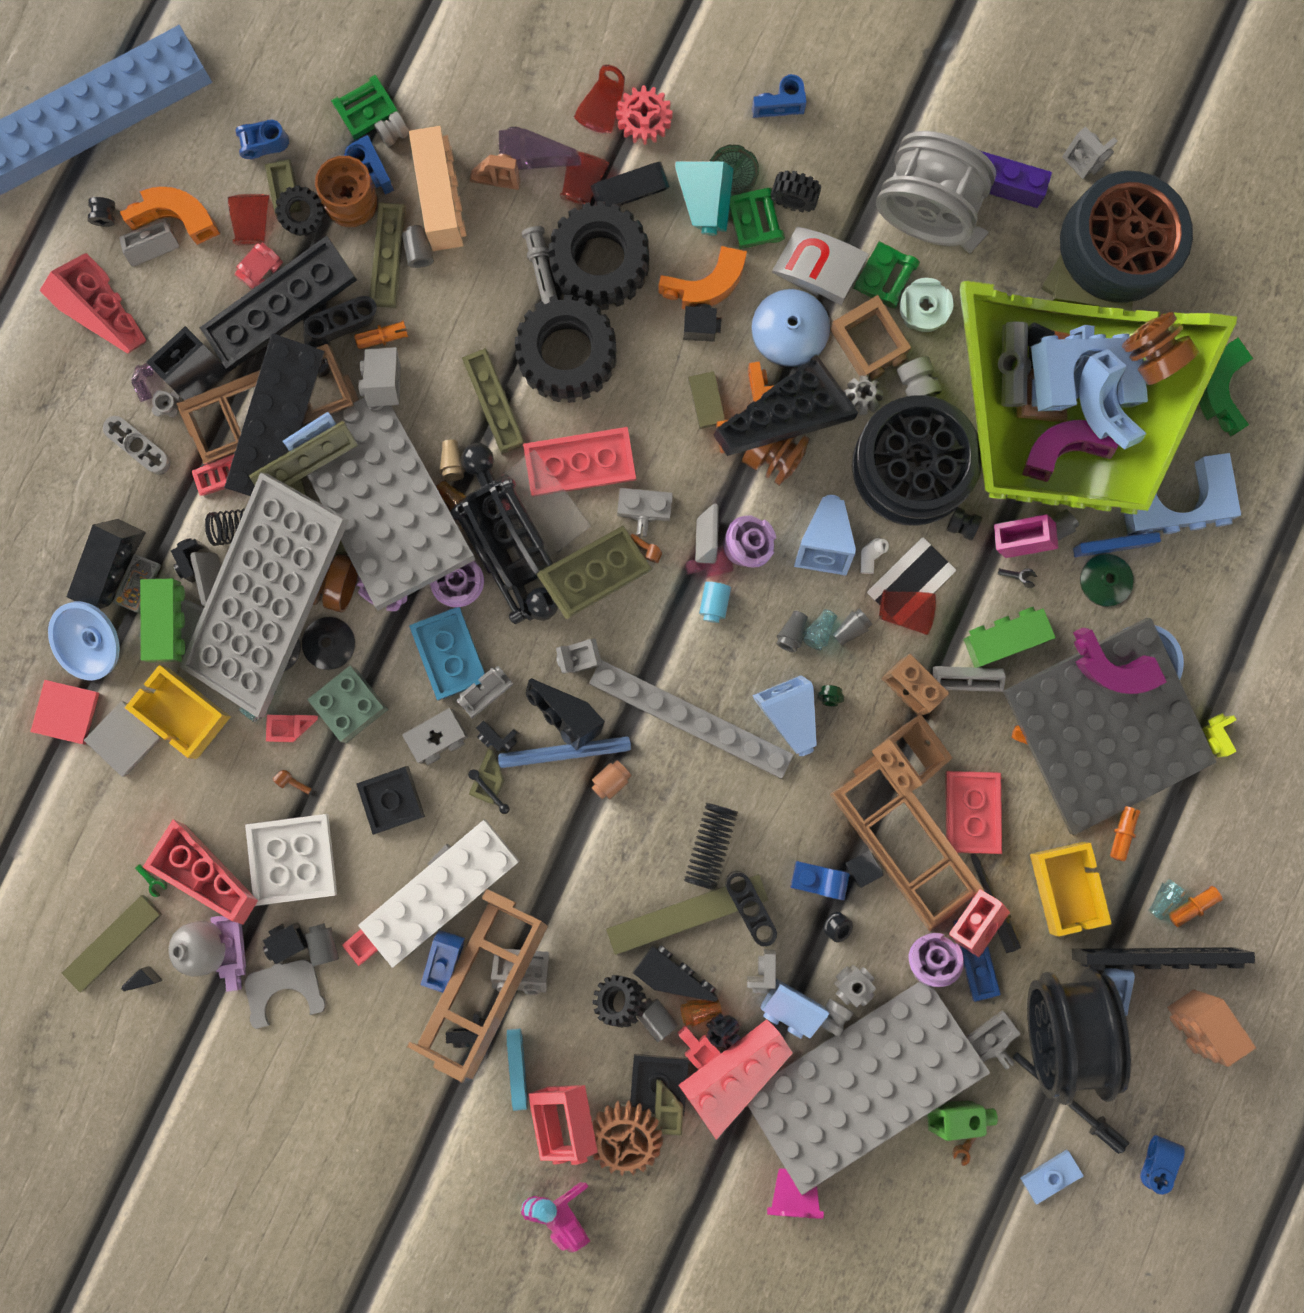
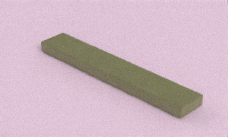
[606,874,768,955]

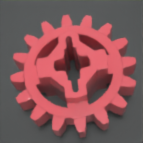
[616,85,672,145]

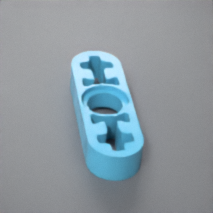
[507,1028,528,1111]

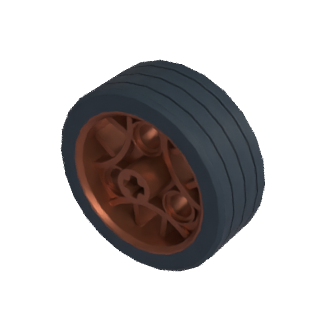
[1060,170,1193,303]

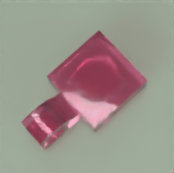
[685,546,734,578]

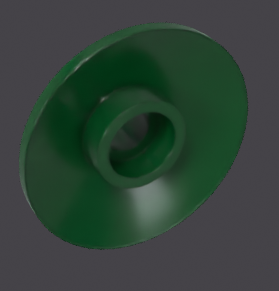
[1080,554,1134,607]

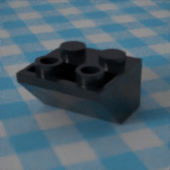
[146,326,230,400]

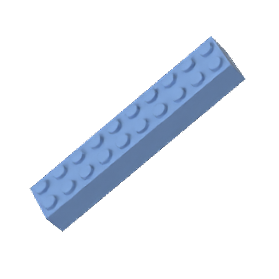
[0,24,213,195]

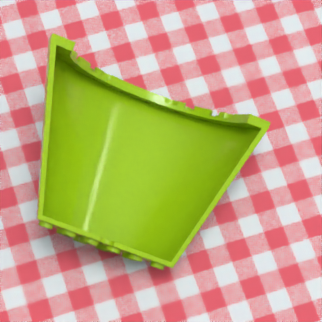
[960,281,1237,515]

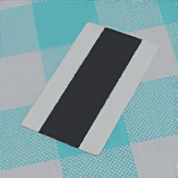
[867,538,956,625]

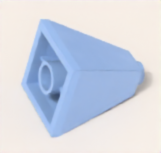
[794,495,856,576]
[753,675,817,756]

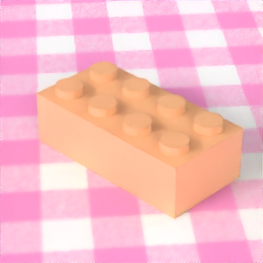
[409,126,467,251]

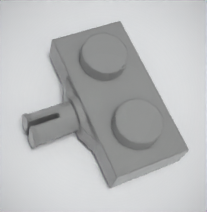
[617,488,673,537]
[967,1010,1020,1069]

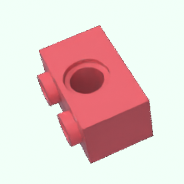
[949,889,1010,957]

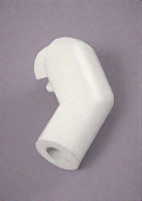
[860,538,889,574]

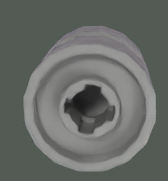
[897,356,943,397]

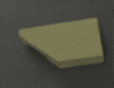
[469,749,505,805]
[654,1080,683,1135]

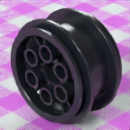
[852,395,982,526]
[1027,968,1131,1105]

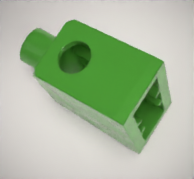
[927,1101,998,1141]

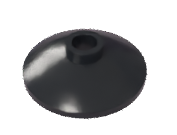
[302,617,356,670]

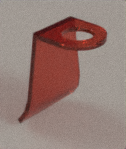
[574,65,625,133]
[559,150,610,206]
[228,194,270,246]
[879,589,936,635]

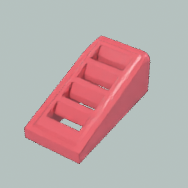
[192,454,234,496]

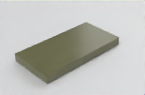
[537,526,652,620]

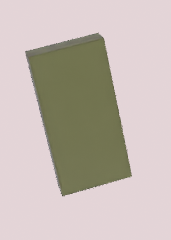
[264,159,302,216]
[688,371,725,429]

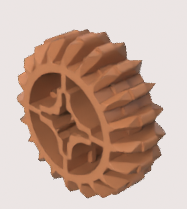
[592,1101,663,1176]

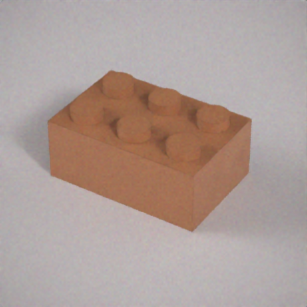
[1167,989,1256,1067]

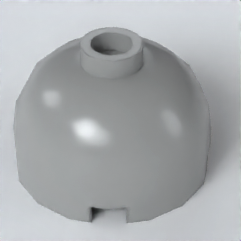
[168,920,226,977]

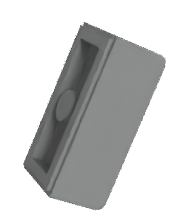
[119,218,179,266]
[695,504,719,563]
[190,552,221,606]

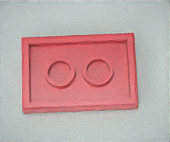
[945,771,1002,854]

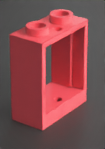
[528,1085,598,1165]

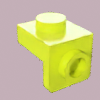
[1202,713,1236,757]

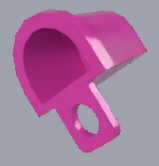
[767,1168,824,1219]

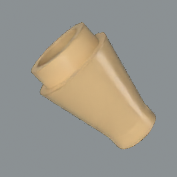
[439,439,465,481]

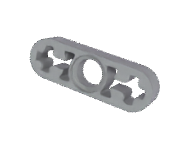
[103,416,171,475]

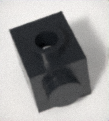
[683,304,722,342]
[263,923,308,964]

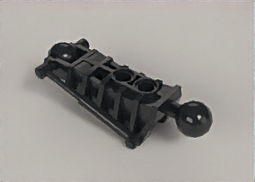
[450,443,558,625]

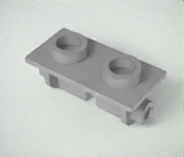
[457,666,513,719]

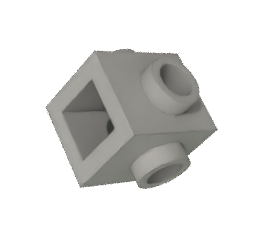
[834,965,876,1008]

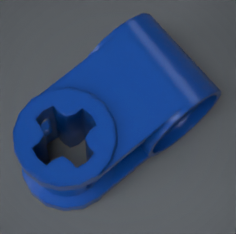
[235,119,289,159]
[1140,1135,1185,1195]

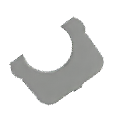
[245,960,326,1029]

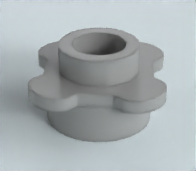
[152,390,180,418]

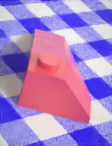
[39,253,146,354]

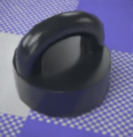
[824,912,853,943]

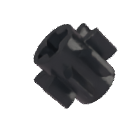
[706,1013,741,1050]

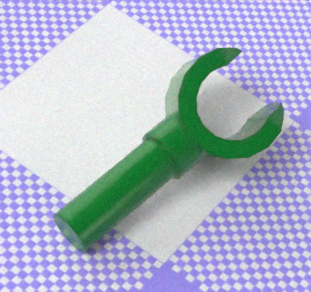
[135,864,167,897]

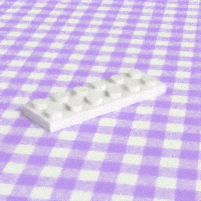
[358,819,520,968]

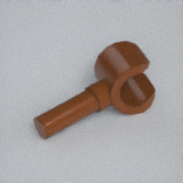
[631,533,662,563]
[272,770,311,794]
[953,1137,977,1166]

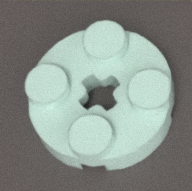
[899,278,953,332]

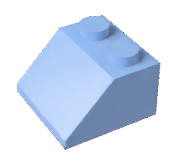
[760,978,829,1039]

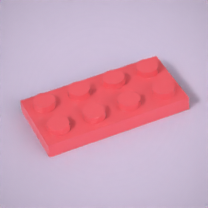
[523,427,636,497]

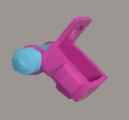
[521,1182,590,1253]

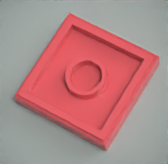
[31,680,99,745]

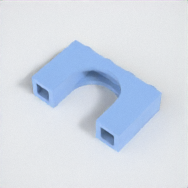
[1031,334,1148,411]
[1124,453,1241,535]

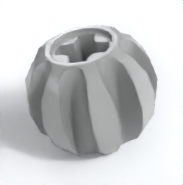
[844,375,883,415]

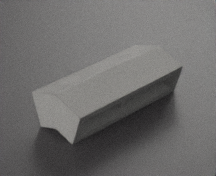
[933,666,1006,692]

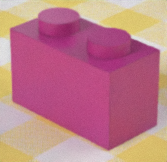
[994,514,1059,558]

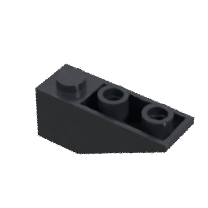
[526,678,605,751]
[633,945,718,1002]

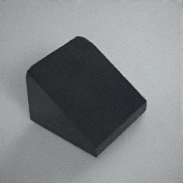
[845,851,884,888]
[121,966,163,991]

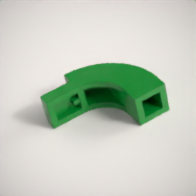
[1199,337,1254,437]

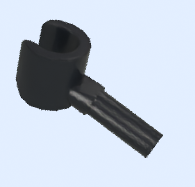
[998,568,1037,588]

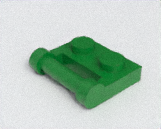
[331,75,398,140]
[729,188,785,250]
[853,241,920,308]

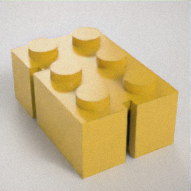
[125,665,231,759]
[1030,842,1112,937]

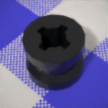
[88,197,116,227]

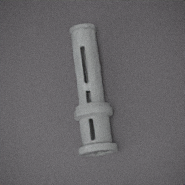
[521,226,558,304]

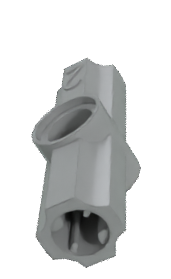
[998,322,1032,407]

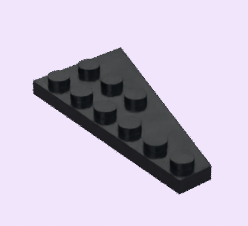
[713,355,859,456]

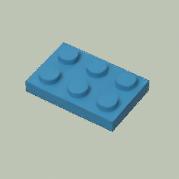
[409,607,485,701]

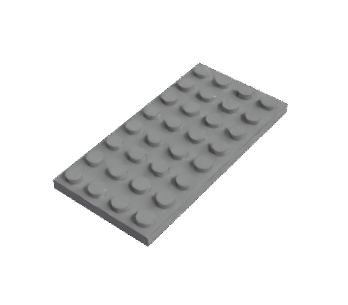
[307,397,475,611]
[180,473,349,718]
[748,982,990,1195]

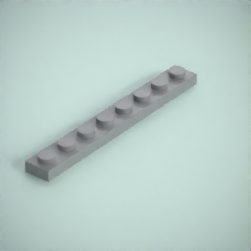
[589,660,794,779]

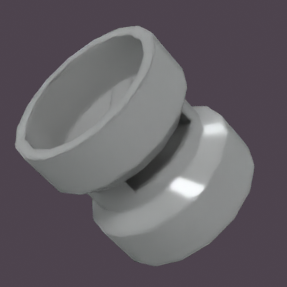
[374,111,409,148]
[821,998,853,1037]

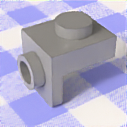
[556,639,602,674]

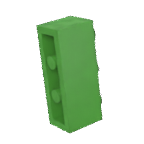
[140,578,185,663]
[963,606,1055,668]

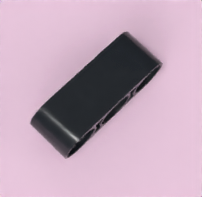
[590,161,670,207]
[303,295,377,346]
[725,871,777,947]

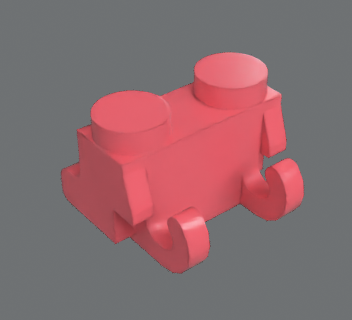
[234,242,283,290]

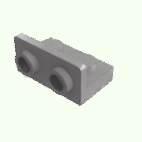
[1062,127,1118,179]
[491,948,549,995]
[747,949,776,993]

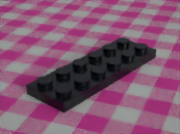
[199,236,357,371]
[224,333,326,496]
[1072,947,1255,970]

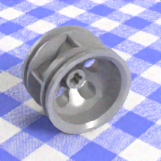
[876,131,996,246]

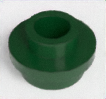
[817,685,844,707]

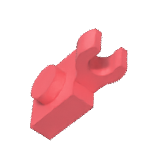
[677,1025,721,1070]

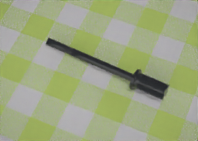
[971,854,1022,954]
[1012,1052,1129,1154]

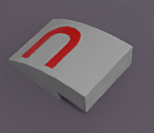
[772,227,869,306]

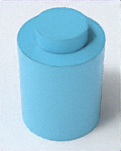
[699,582,731,623]

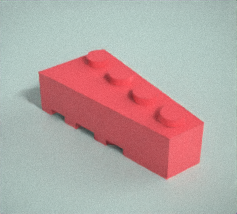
[143,819,258,925]
[679,1020,793,1140]

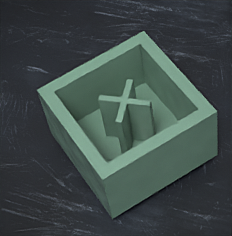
[307,666,389,743]

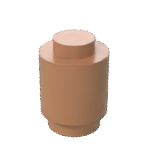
[592,760,632,800]

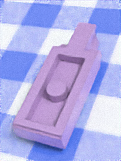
[211,916,246,992]

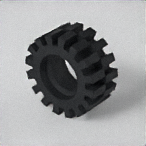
[771,171,822,212]
[275,185,325,236]
[593,975,646,1028]

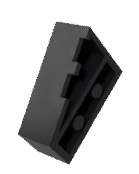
[66,519,146,609]

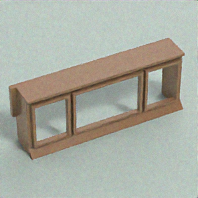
[177,344,359,465]
[830,755,984,931]
[407,889,548,1082]

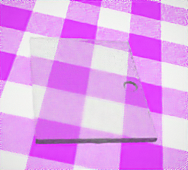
[495,450,591,560]

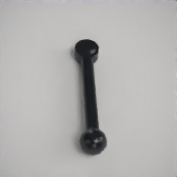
[468,769,510,814]

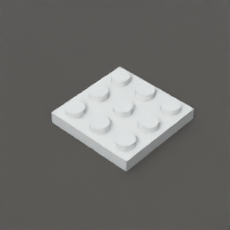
[245,814,337,906]

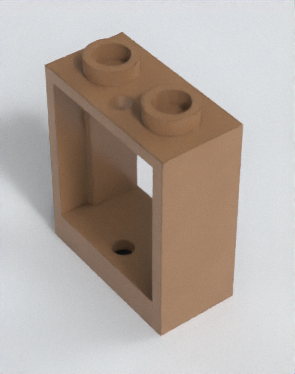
[830,295,911,381]
[881,654,950,715]
[872,714,953,796]

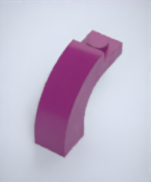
[1022,420,1118,482]
[1073,627,1167,694]

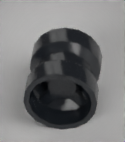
[946,507,982,541]

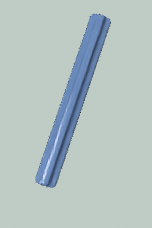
[498,737,631,768]

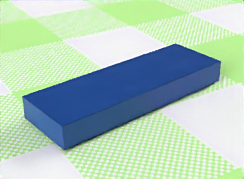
[1073,532,1161,558]
[952,919,1001,1002]

